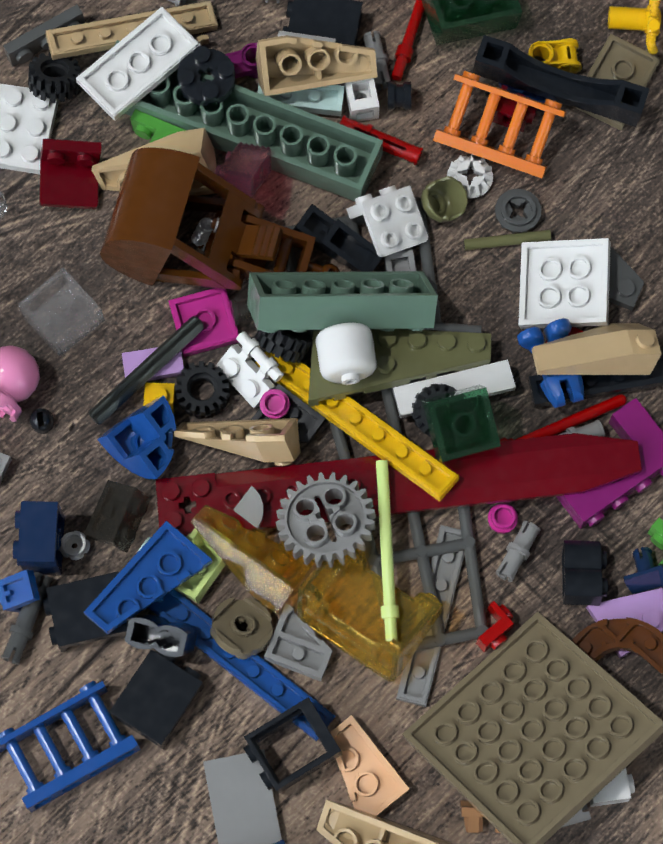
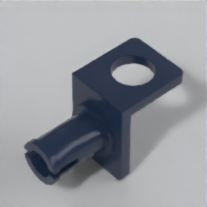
[624,547,663,594]

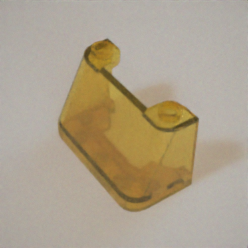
[297,548,443,682]

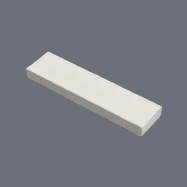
[393,359,516,418]

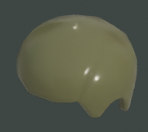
[421,176,468,223]

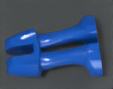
[517,318,584,409]

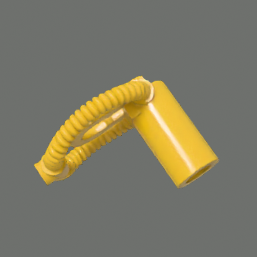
[608,0,661,55]

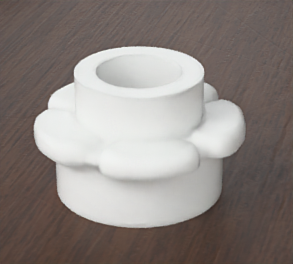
[60,531,90,560]

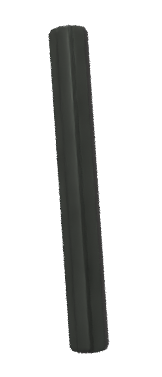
[89,316,204,425]

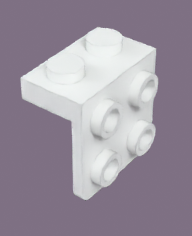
[346,185,428,257]

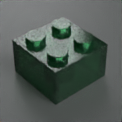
[421,384,501,462]

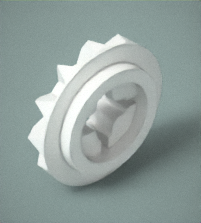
[447,154,493,199]

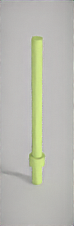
[376,460,400,644]

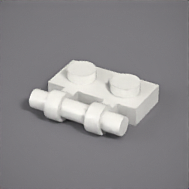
[216,331,284,409]

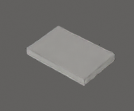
[203,749,282,844]

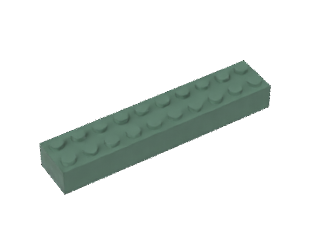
[114,40,383,201]

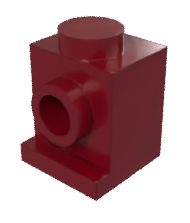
[492,85,537,132]

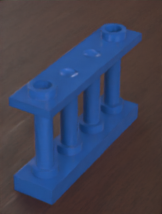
[0,681,141,813]

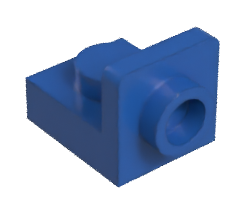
[0,569,40,613]

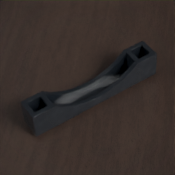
[472,35,649,127]

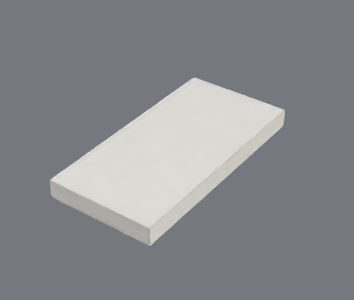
[76,7,201,121]

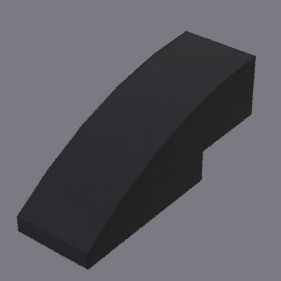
[293,204,382,272]

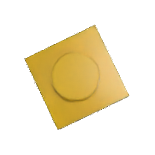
[143,382,175,415]

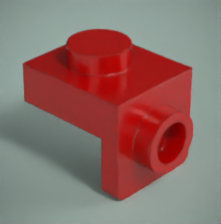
[476,601,514,652]

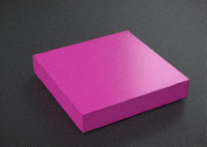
[168,288,239,357]

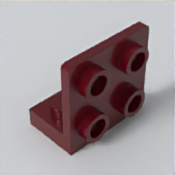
[39,139,101,209]

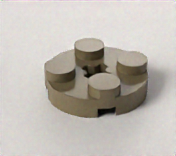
[210,597,273,660]

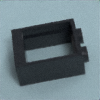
[243,697,342,794]

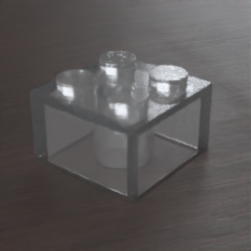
[18,267,105,357]

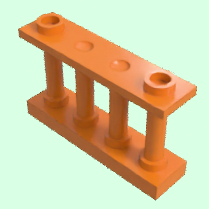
[433,70,567,178]

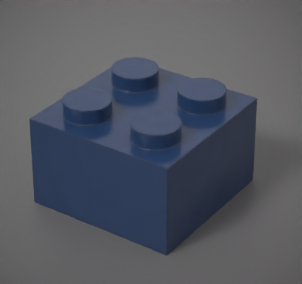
[13,501,65,576]

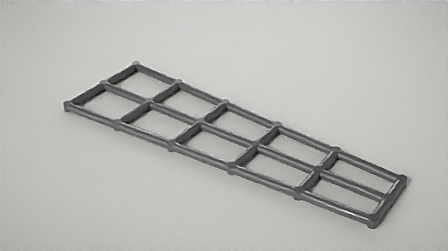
[280,201,488,655]

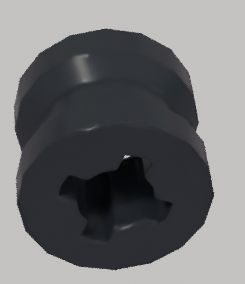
[388,81,411,110]

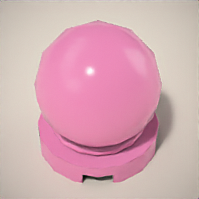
[0,346,40,422]

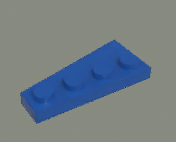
[84,521,213,634]

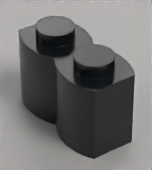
[562,540,608,606]
[125,614,198,657]

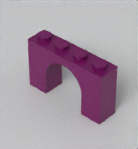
[556,398,663,529]

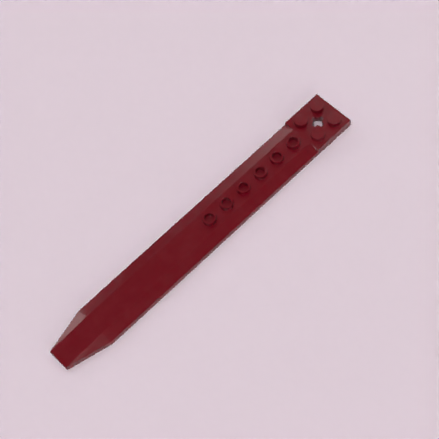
[155,433,642,537]

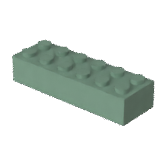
[247,271,438,333]

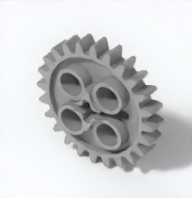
[276,472,376,568]

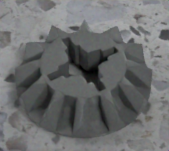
[495,189,541,234]

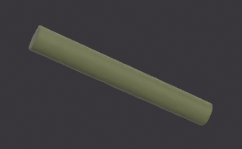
[463,230,551,251]

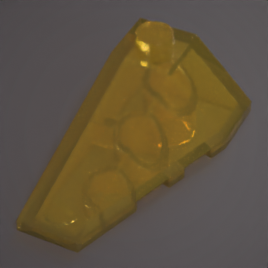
[191,505,315,614]

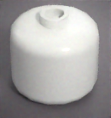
[316,322,377,385]

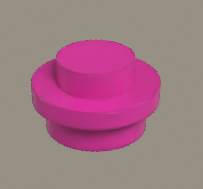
[260,389,290,419]
[488,503,518,534]

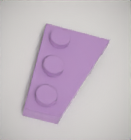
[586,588,663,658]

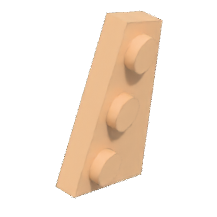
[330,715,410,816]

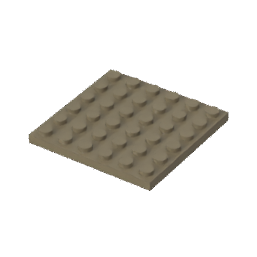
[402,612,663,844]

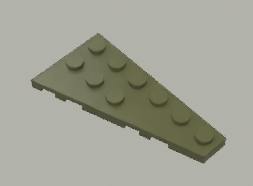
[308,329,491,407]

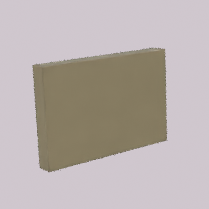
[572,34,661,131]

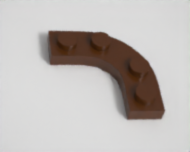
[571,617,663,676]

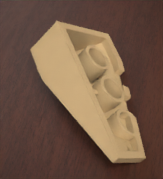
[256,35,378,96]
[91,127,218,196]
[532,323,662,375]
[174,418,301,466]
[316,800,451,844]

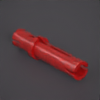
[340,115,423,165]

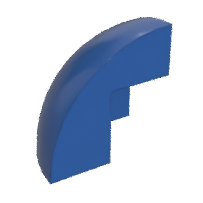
[97,395,176,479]

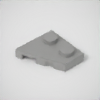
[264,604,333,682]

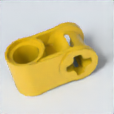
[528,38,582,74]

